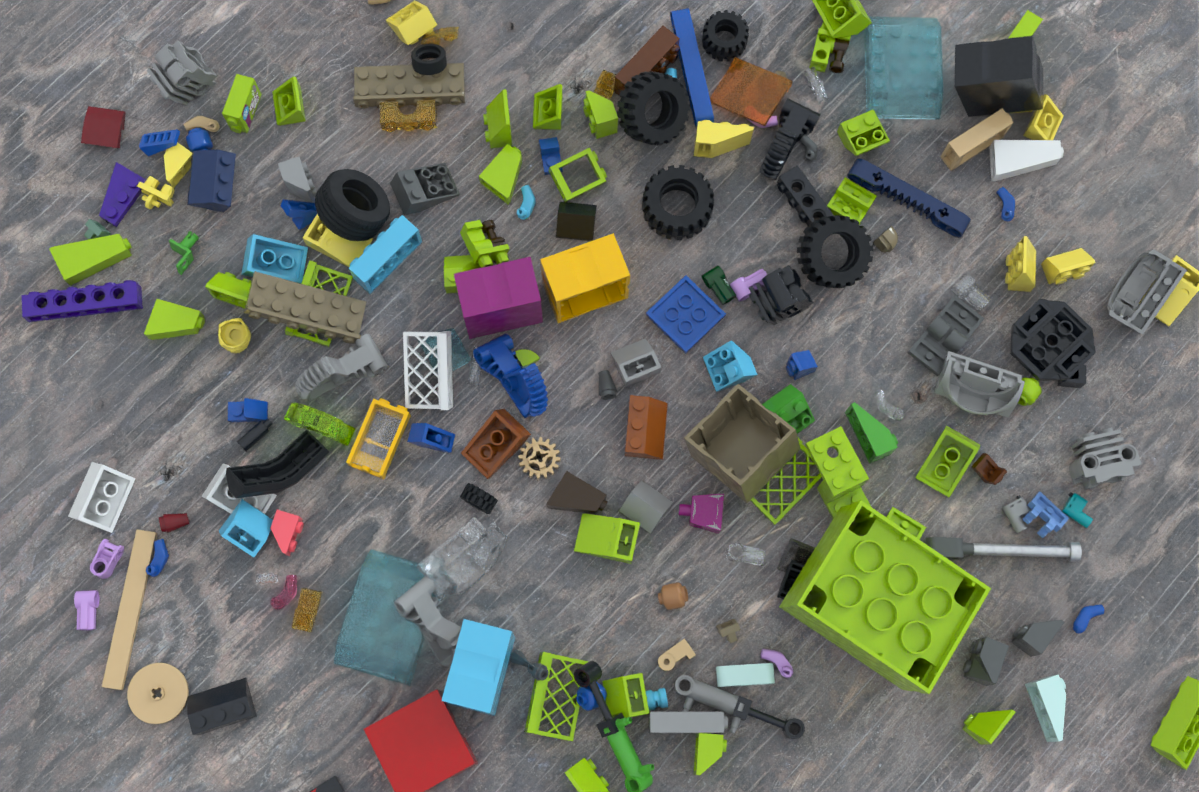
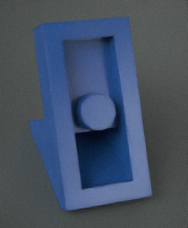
[539,137,563,175]
[280,199,317,230]
[228,398,268,422]

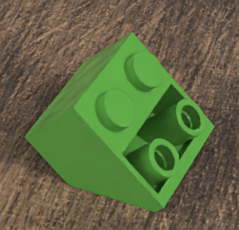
[762,384,815,434]

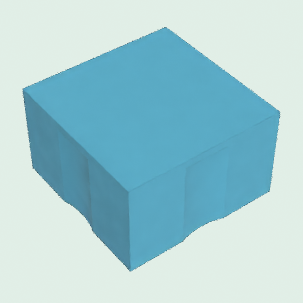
[441,619,515,716]

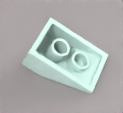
[1025,674,1066,742]

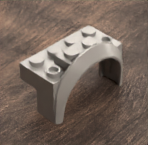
[1107,249,1187,335]

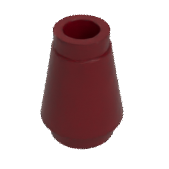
[159,513,189,533]

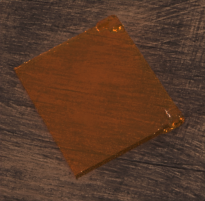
[710,57,793,126]

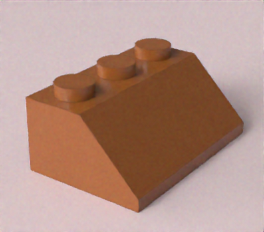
[625,395,668,460]

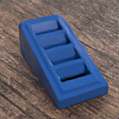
[139,129,180,156]

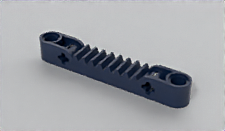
[847,158,971,238]

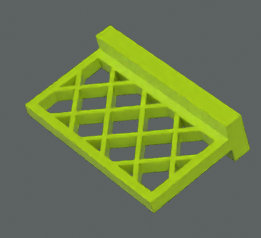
[285,260,353,347]
[750,438,822,525]
[524,652,588,741]

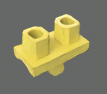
[137,176,175,209]

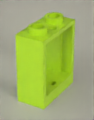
[548,147,607,203]

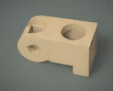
[658,638,696,671]

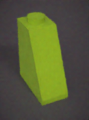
[479,144,522,205]
[144,299,205,340]

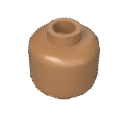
[658,582,688,610]

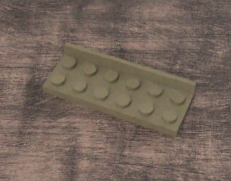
[353,63,465,109]
[244,271,366,344]

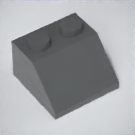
[1012,620,1065,657]

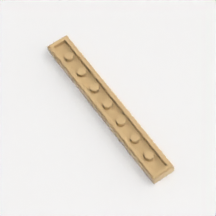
[102,530,158,690]

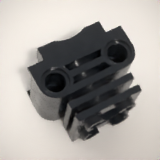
[749,265,814,325]

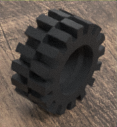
[460,483,498,514]

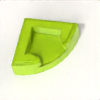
[515,349,540,366]

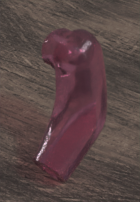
[270,575,297,610]

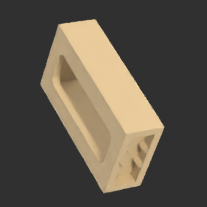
[940,108,1013,171]

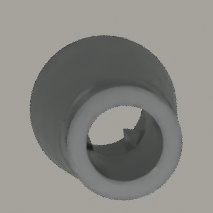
[598,370,617,400]

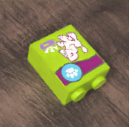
[222,74,262,133]

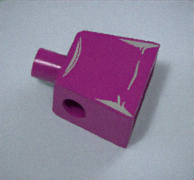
[678,494,724,533]

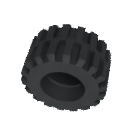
[702,10,749,62]

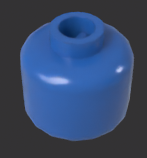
[186,128,213,153]
[576,682,607,711]

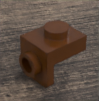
[971,453,1007,485]

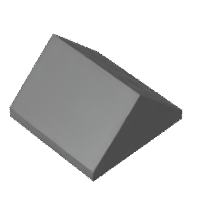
[619,480,673,534]

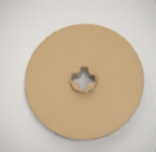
[127,663,189,724]

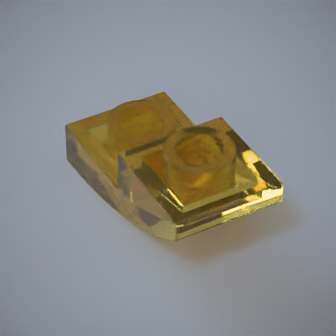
[421,27,459,45]
[593,70,617,100]
[292,588,322,632]

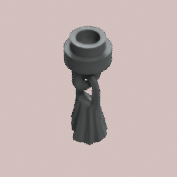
[510,650,549,680]

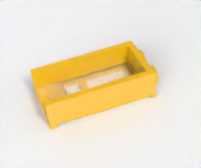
[346,398,411,479]

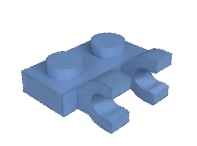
[1022,491,1069,538]

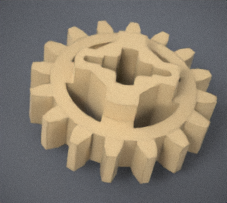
[518,437,561,480]

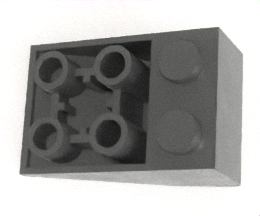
[390,163,460,215]

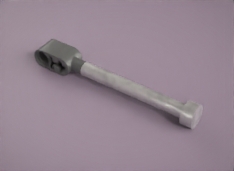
[926,537,1082,562]

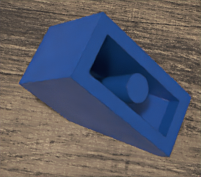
[407,423,455,453]

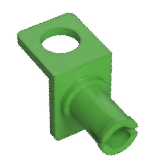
[169,231,199,275]

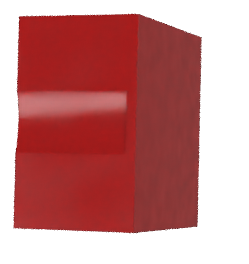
[364,689,478,792]

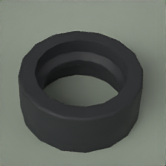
[411,43,447,75]

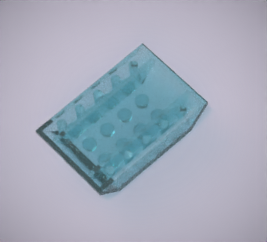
[864,17,944,120]
[334,549,446,686]

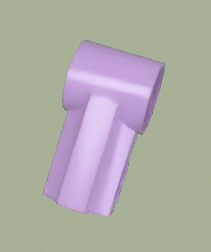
[730,269,767,302]
[74,590,100,630]

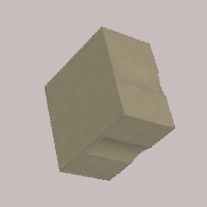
[684,384,800,503]

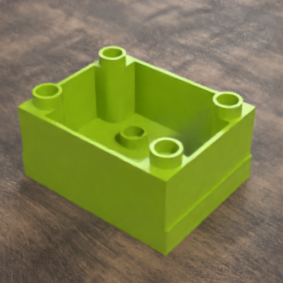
[779,500,991,694]

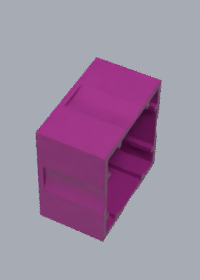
[454,257,543,339]

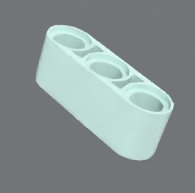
[716,663,775,687]

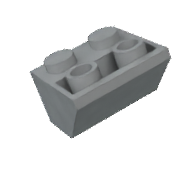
[278,157,317,203]
[610,338,661,388]

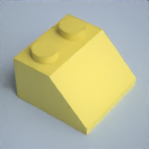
[386,0,437,45]

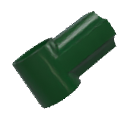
[701,265,736,305]

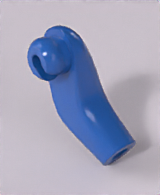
[996,187,1015,222]
[146,539,169,577]
[1073,605,1104,634]

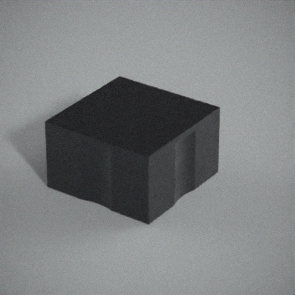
[954,35,1043,117]

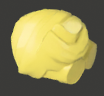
[218,318,251,354]

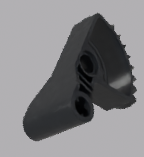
[760,98,821,180]

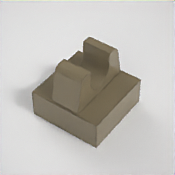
[716,619,741,643]

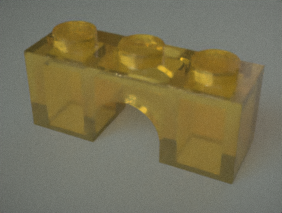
[380,100,437,132]

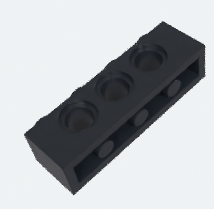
[777,165,834,227]

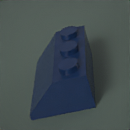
[187,149,236,213]

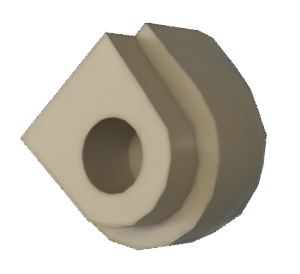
[873,226,898,253]

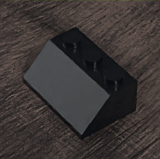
[187,678,257,735]

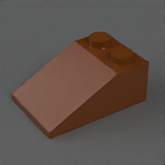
[461,409,531,479]

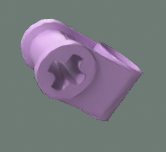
[90,539,124,579]

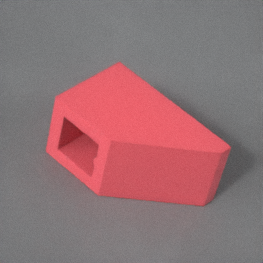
[270,509,304,556]

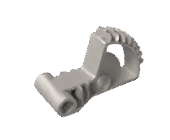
[295,334,388,401]
[394,577,461,668]

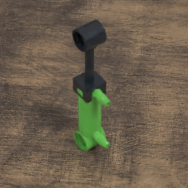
[574,661,654,792]

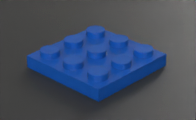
[646,275,726,354]

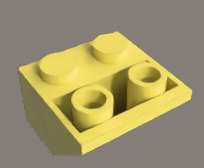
[1041,248,1096,285]

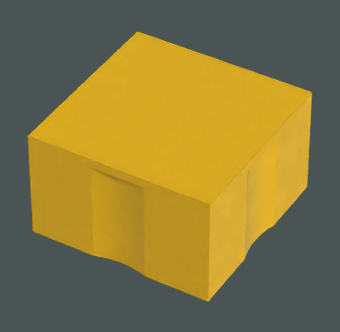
[540,233,630,323]

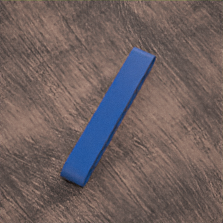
[670,8,714,127]

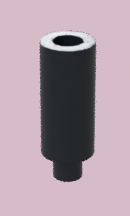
[237,419,273,452]

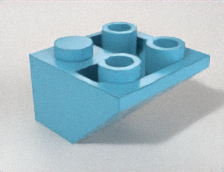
[703,341,757,392]

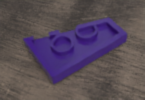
[99,162,146,227]

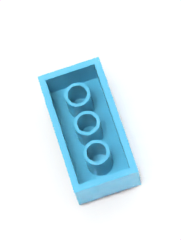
[349,215,422,294]

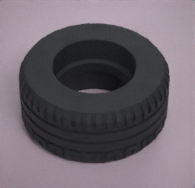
[315,169,390,241]

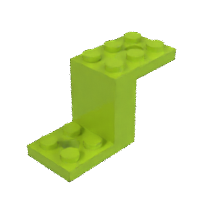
[805,426,871,519]

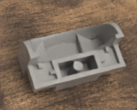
[935,351,1025,417]

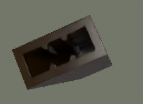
[546,471,608,514]

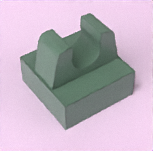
[84,219,111,240]

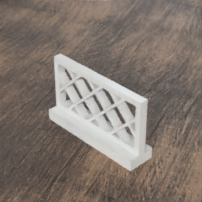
[403,331,453,410]

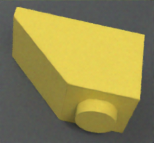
[164,142,192,188]

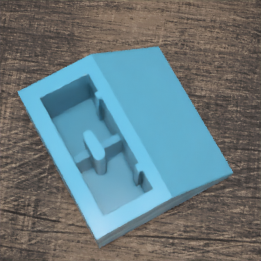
[219,499,273,557]

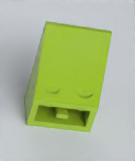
[574,513,640,564]

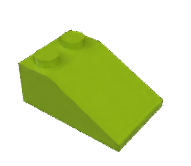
[483,89,512,148]
[915,425,980,497]

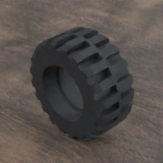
[617,71,690,146]
[642,165,714,240]
[797,215,874,288]

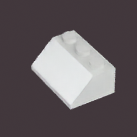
[68,462,135,533]

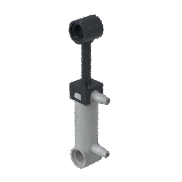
[674,675,805,739]

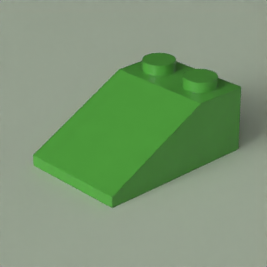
[845,402,898,464]

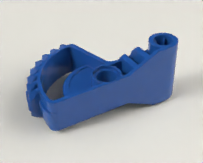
[473,333,548,418]

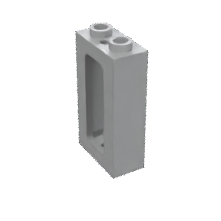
[649,712,728,734]

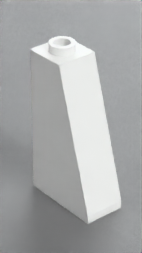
[989,140,1064,181]

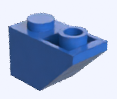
[786,350,818,380]

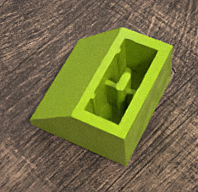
[583,90,618,139]
[837,109,890,156]
[602,673,649,718]

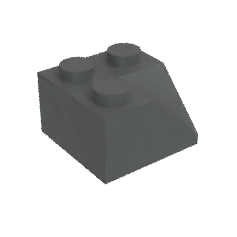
[963,637,1009,686]

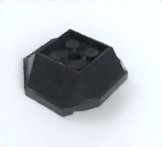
[1010,299,1096,381]

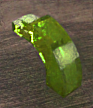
[284,402,355,446]

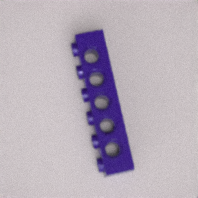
[21,280,143,322]

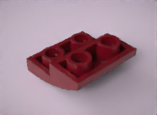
[81,106,126,148]

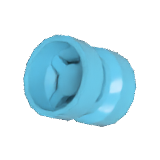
[646,688,668,711]

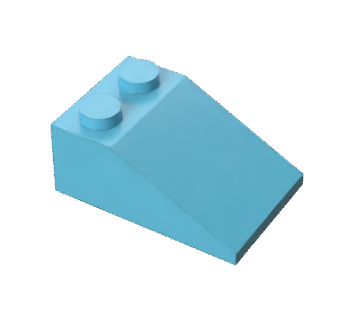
[241,234,308,284]

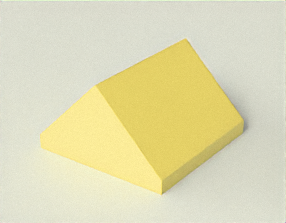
[1023,95,1064,140]

